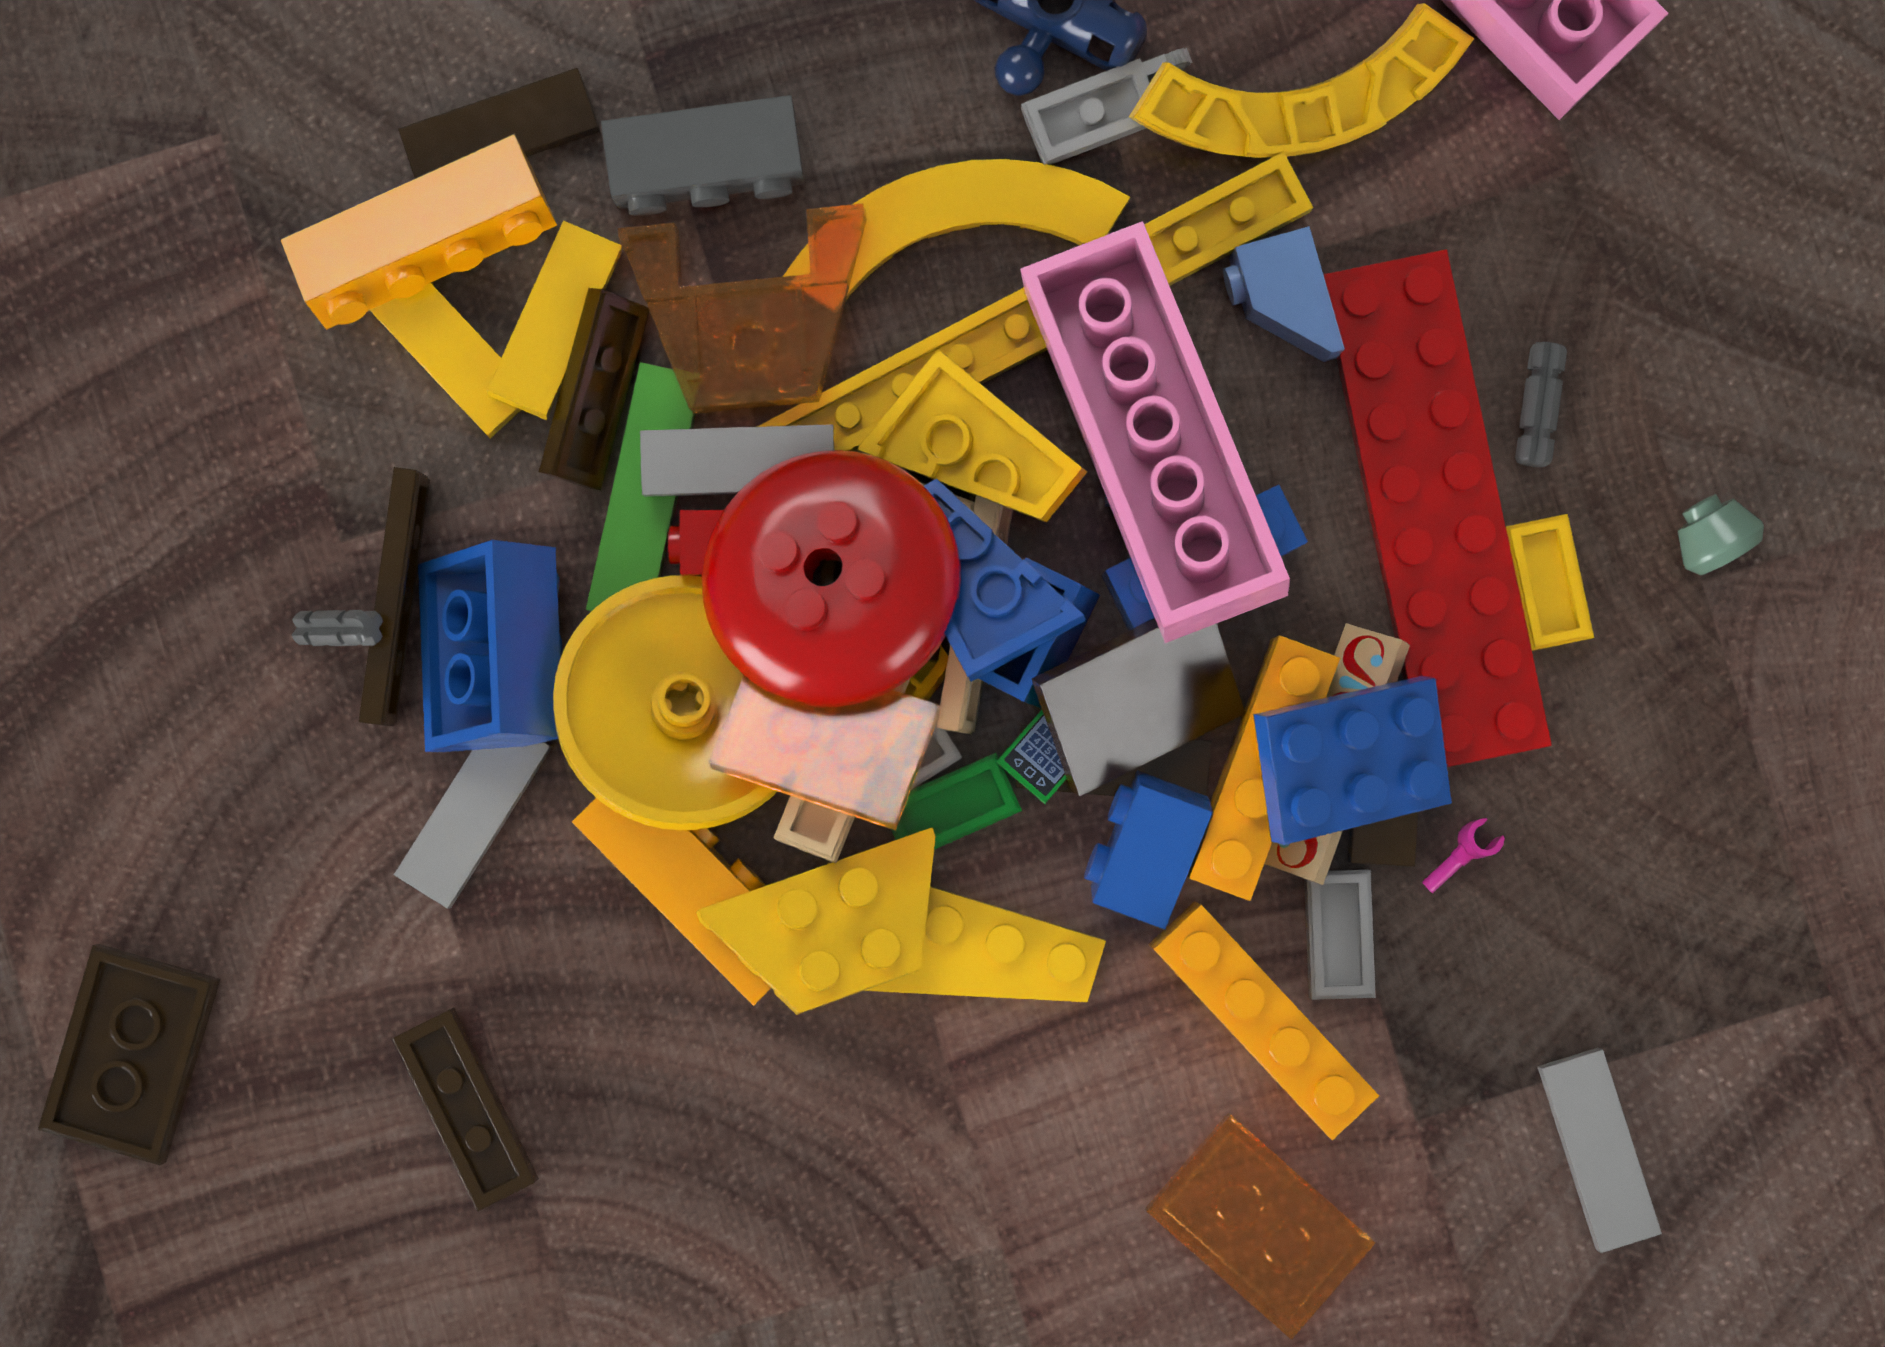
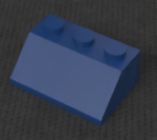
[418,540,562,752]

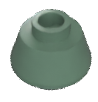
[1677,494,1764,575]

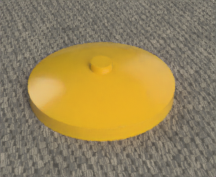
[553,575,814,830]

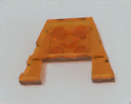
[618,203,867,414]

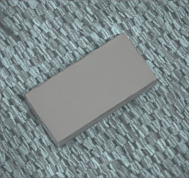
[1304,869,1376,1000]

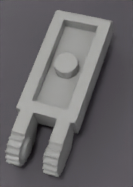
[1021,48,1193,165]

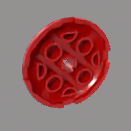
[702,450,961,707]

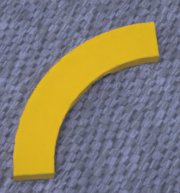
[1129,3,1474,158]
[782,159,1130,314]

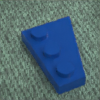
[924,479,1086,682]

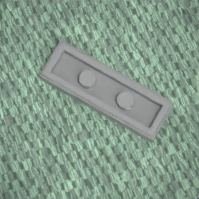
[640,424,835,497]
[394,742,553,909]
[1537,1047,1662,1253]

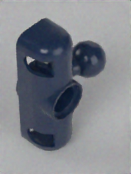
[974,0,1147,96]

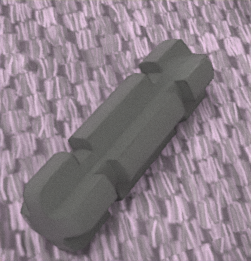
[1515,342,1567,467]
[291,610,383,646]

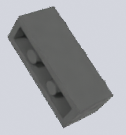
[601,95,805,216]

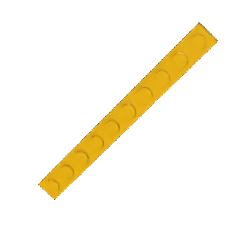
[757,152,1313,451]

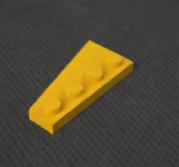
[864,886,1106,1002]

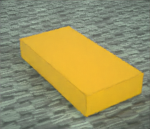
[1506,514,1594,651]

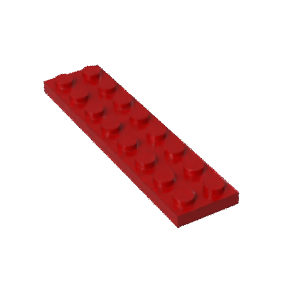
[1323,249,1552,767]

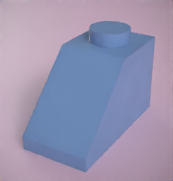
[1223,226,1345,362]

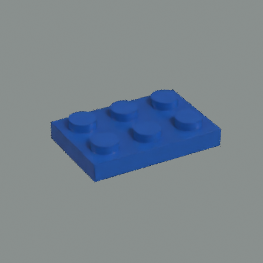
[1254,676,1452,845]

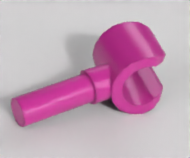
[1422,818,1504,894]

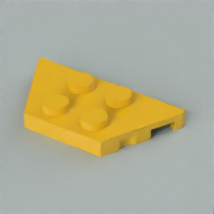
[696,828,936,1015]

